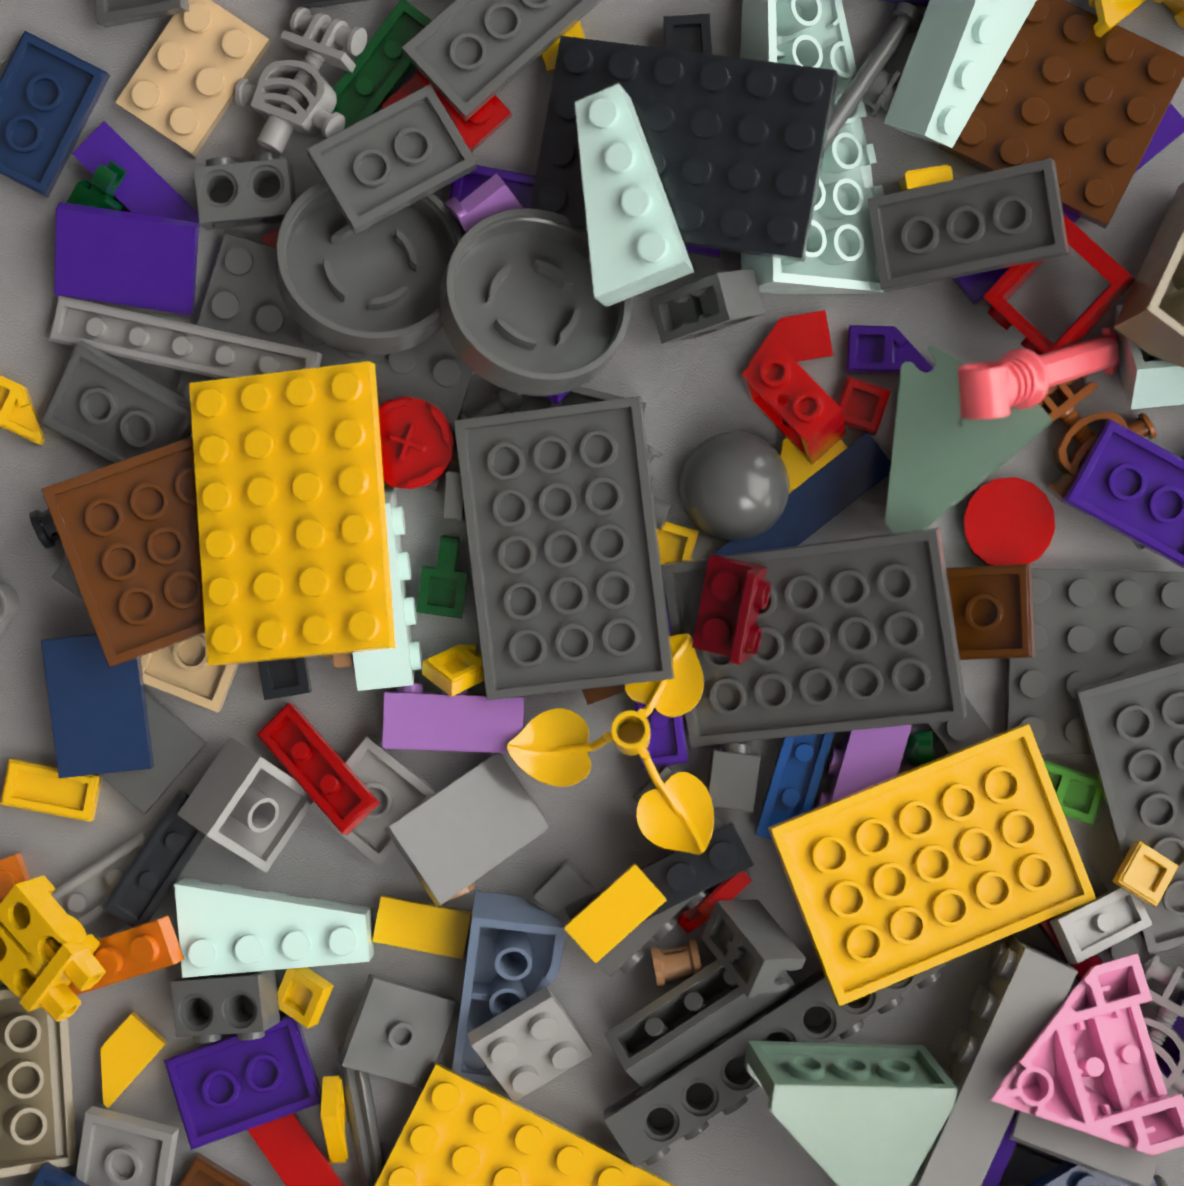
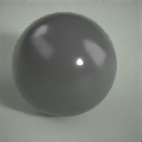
[679,432,790,542]

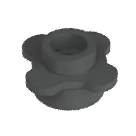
[862,69,901,117]

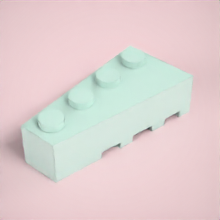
[884,0,1037,148]
[575,84,694,307]
[352,485,422,691]
[174,878,375,978]

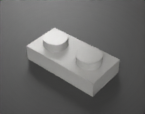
[1049,886,1153,965]

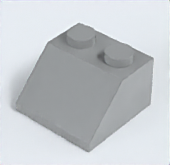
[177,737,314,873]

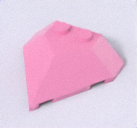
[989,954,1184,1155]

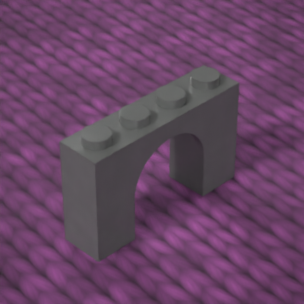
[533,765,725,977]

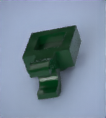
[66,161,127,211]
[416,535,469,619]

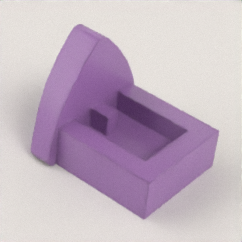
[444,173,524,233]

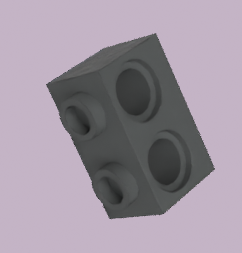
[194,152,296,231]
[650,268,765,344]
[170,970,280,1043]

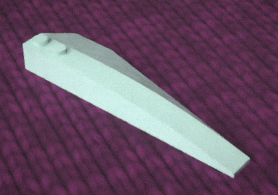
[740,0,887,294]

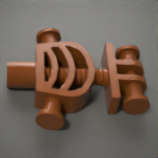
[1038,375,1156,505]

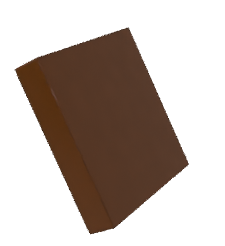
[946,564,1035,660]

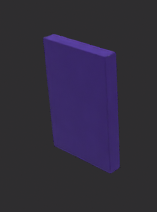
[54,202,199,315]
[1061,419,1184,568]
[164,1016,322,1150]

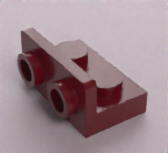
[692,554,771,665]

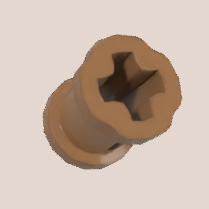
[651,938,702,987]

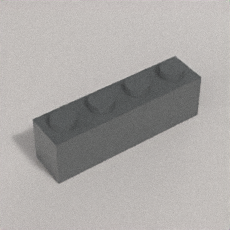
[604,960,798,1088]

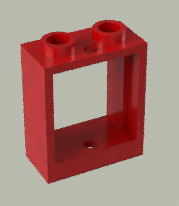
[983,214,1135,356]
[741,341,846,465]

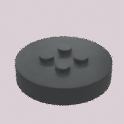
[276,180,462,355]
[439,208,631,396]

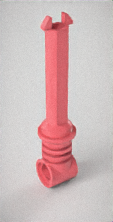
[958,328,1120,419]

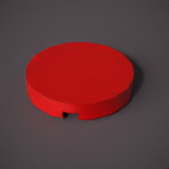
[378,396,455,490]
[961,477,1056,566]

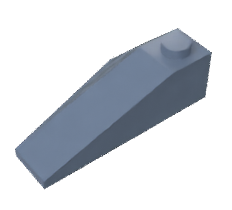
[452,891,566,1085]

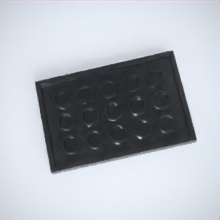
[530,36,838,262]

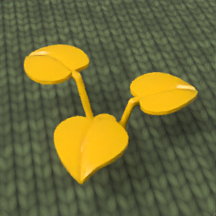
[507,634,714,855]

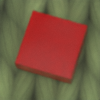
[837,376,891,436]

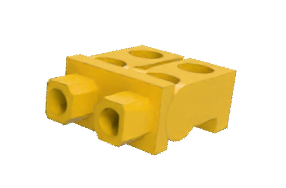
[0,875,106,1022]

